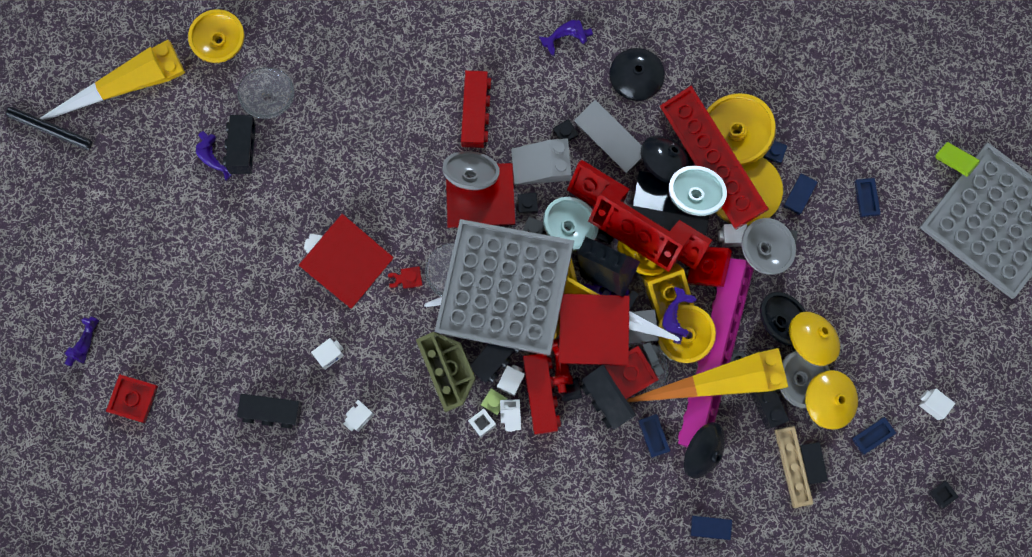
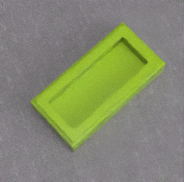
[935,142,980,177]

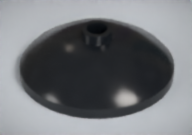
[609,48,665,101]
[641,135,691,183]
[760,292,806,346]
[684,422,725,479]

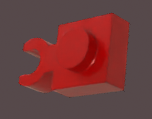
[388,266,422,289]

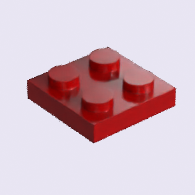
[687,247,732,287]
[604,346,659,399]
[106,374,158,423]

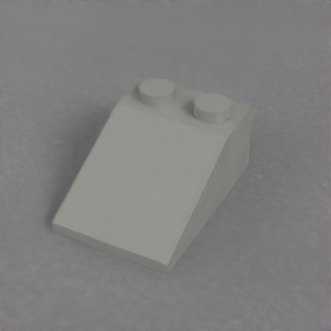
[511,138,571,185]

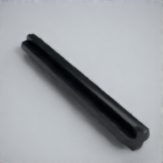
[5,107,93,150]

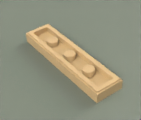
[774,426,813,508]

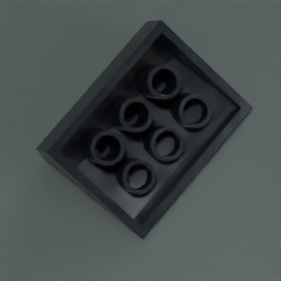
[632,171,709,236]

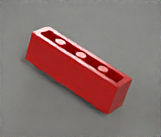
[461,70,491,148]
[523,354,561,435]

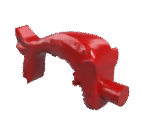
[552,339,573,393]

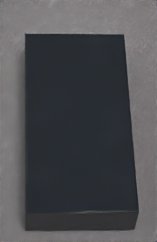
[800,442,828,485]

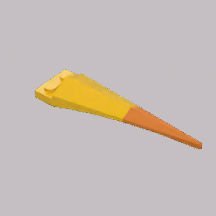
[627,348,788,402]

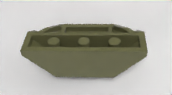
[416,332,476,412]

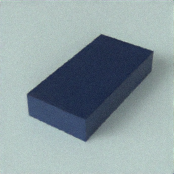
[783,173,818,215]
[854,178,881,217]
[638,414,670,458]
[851,417,896,455]
[690,516,732,540]

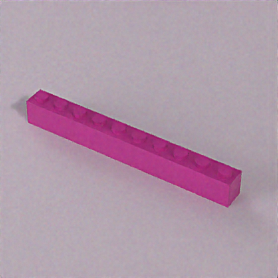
[678,258,754,448]

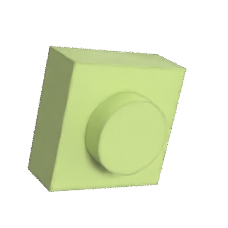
[481,389,508,416]

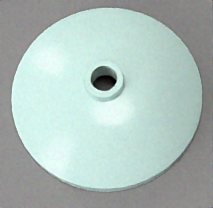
[669,166,727,216]
[543,197,599,251]

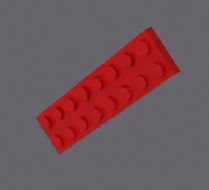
[660,86,769,230]

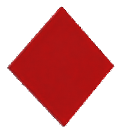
[446,163,515,228]
[298,214,394,309]
[559,294,629,366]

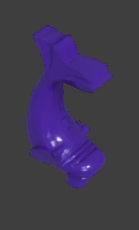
[539,20,593,56]
[196,131,232,181]
[662,287,697,344]
[64,316,99,367]

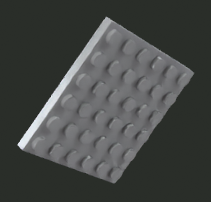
[919,142,1032,299]
[434,219,574,356]

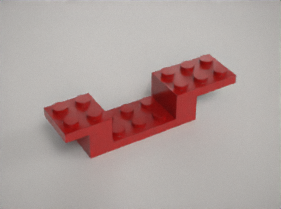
[567,160,712,272]

